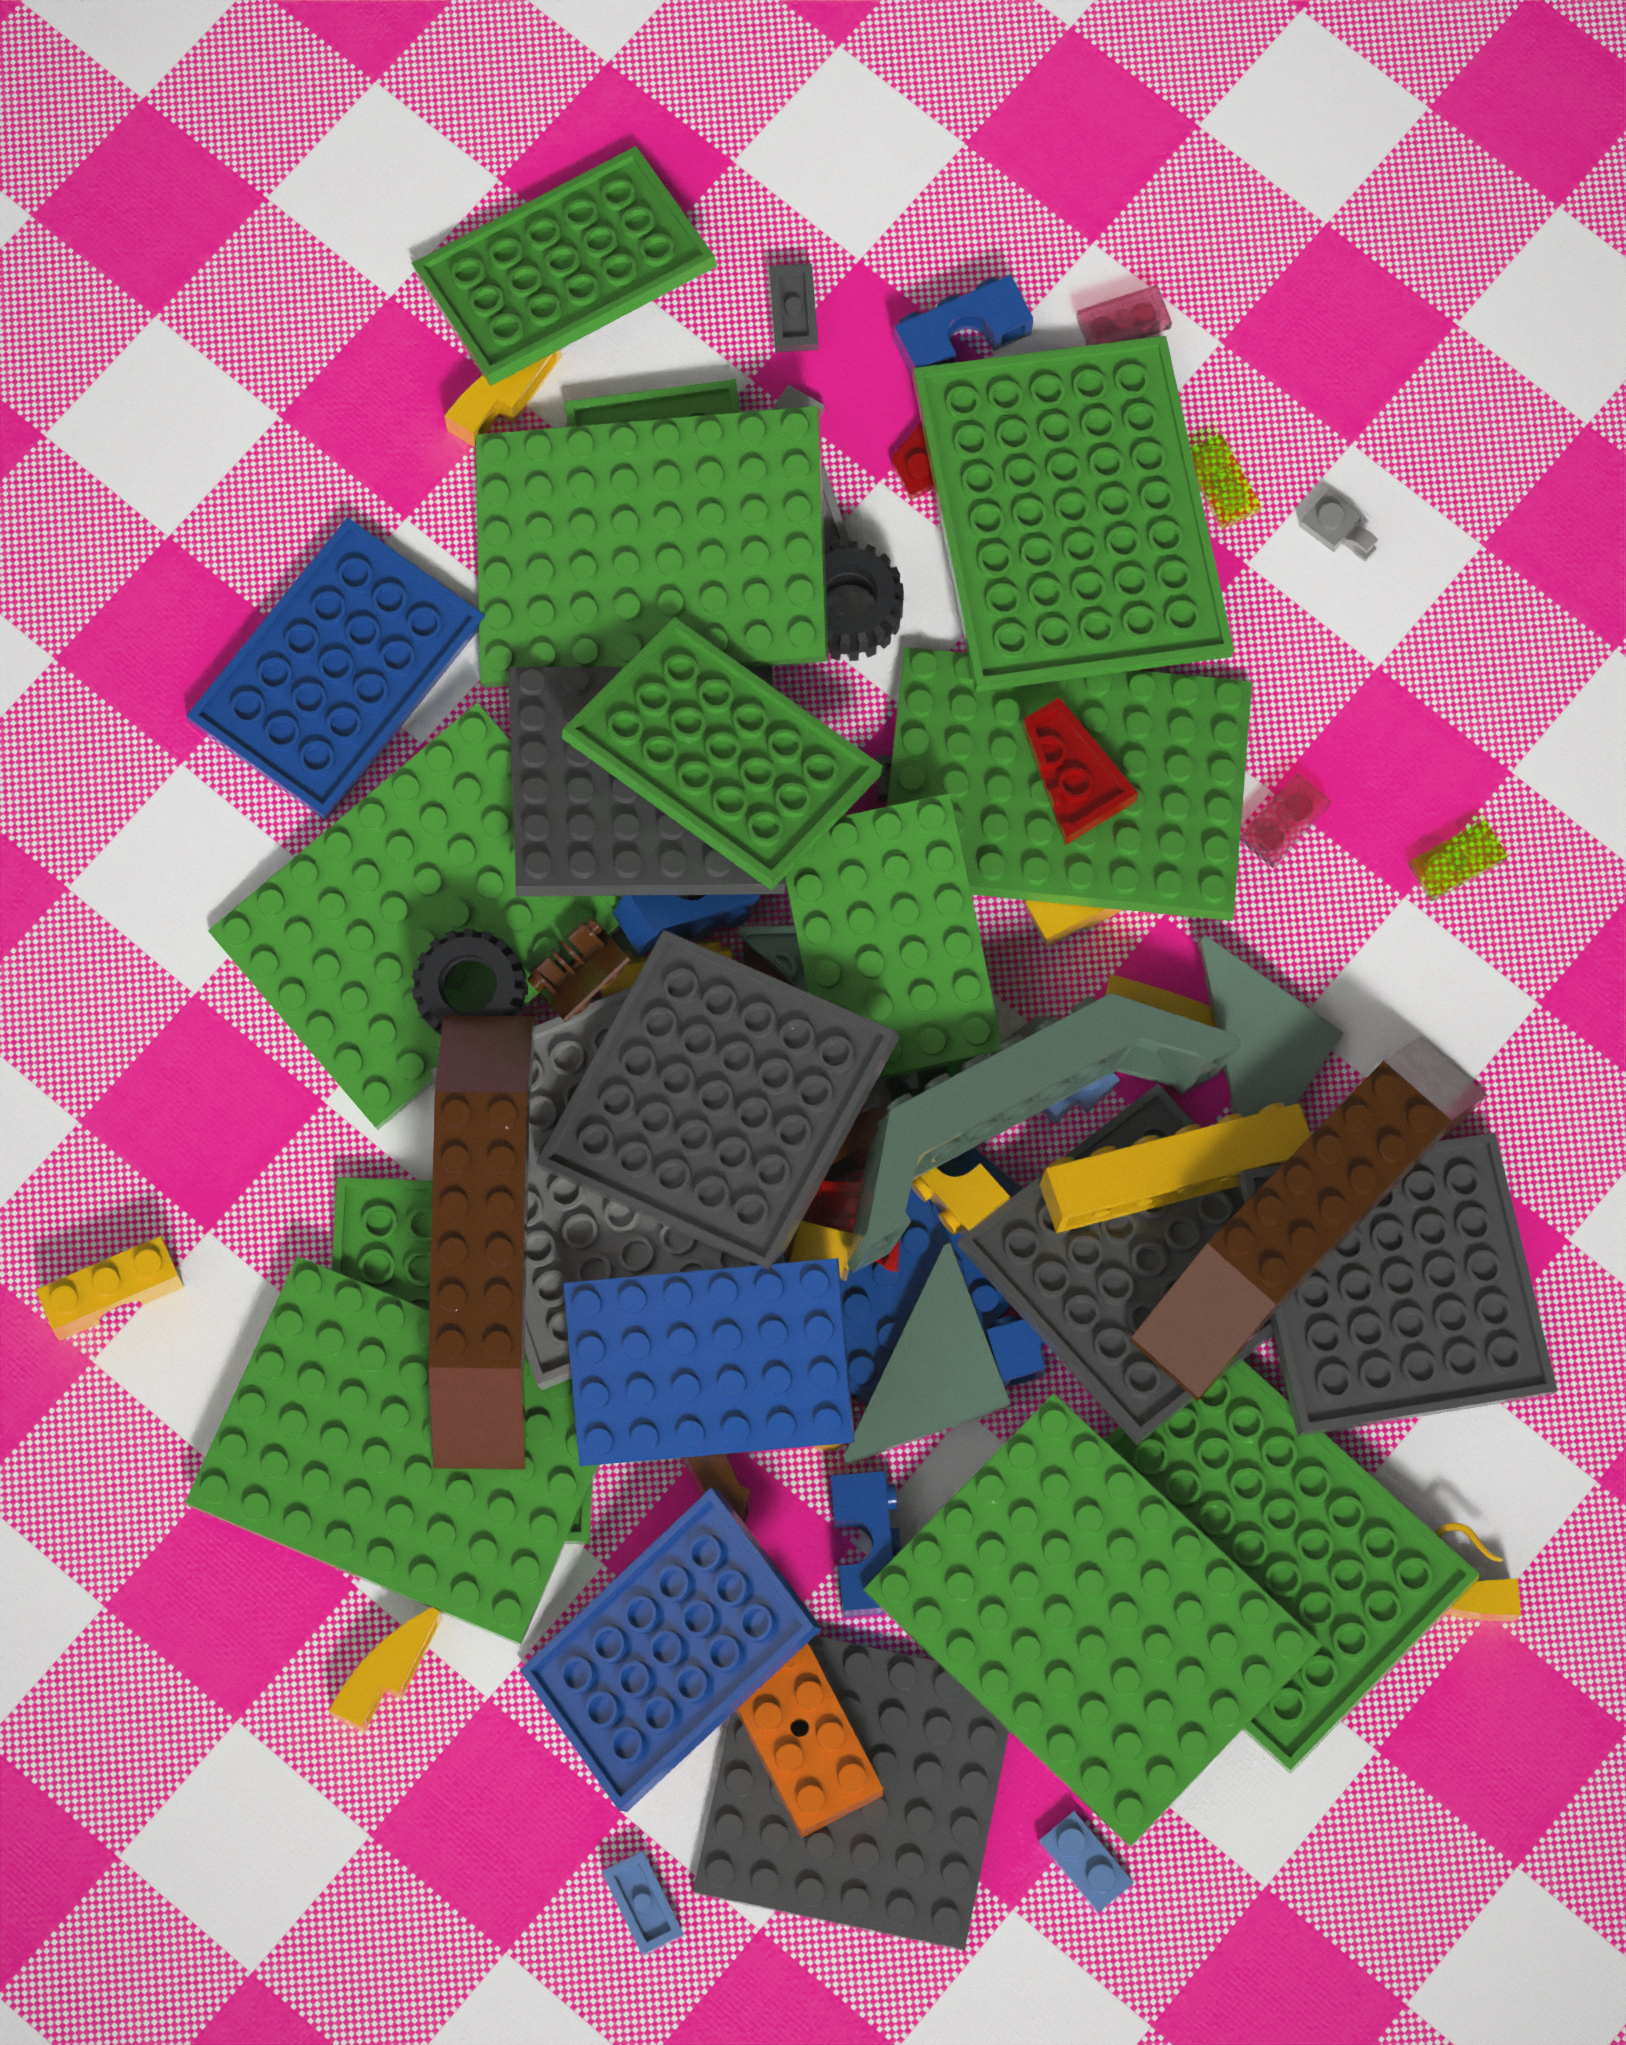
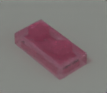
[1076,285,1172,346]
[1240,773,1332,868]

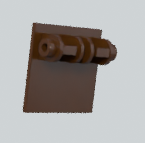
[527,917,630,1023]

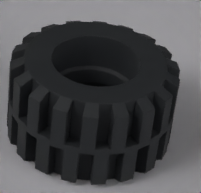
[825,541,904,661]
[412,928,528,1035]

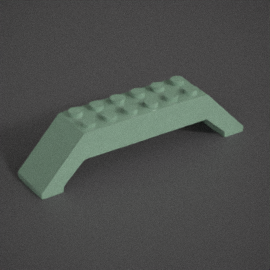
[847,993,1241,1273]

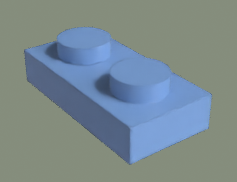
[1038,1811,1134,1914]
[601,1851,684,1957]

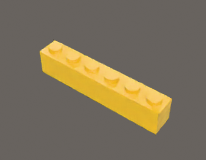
[1039,1103,1311,1233]

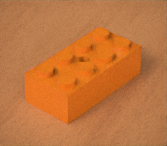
[736,1643,884,1838]

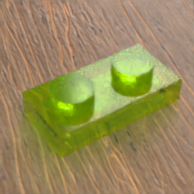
[1191,433,1261,530]
[1408,820,1508,902]

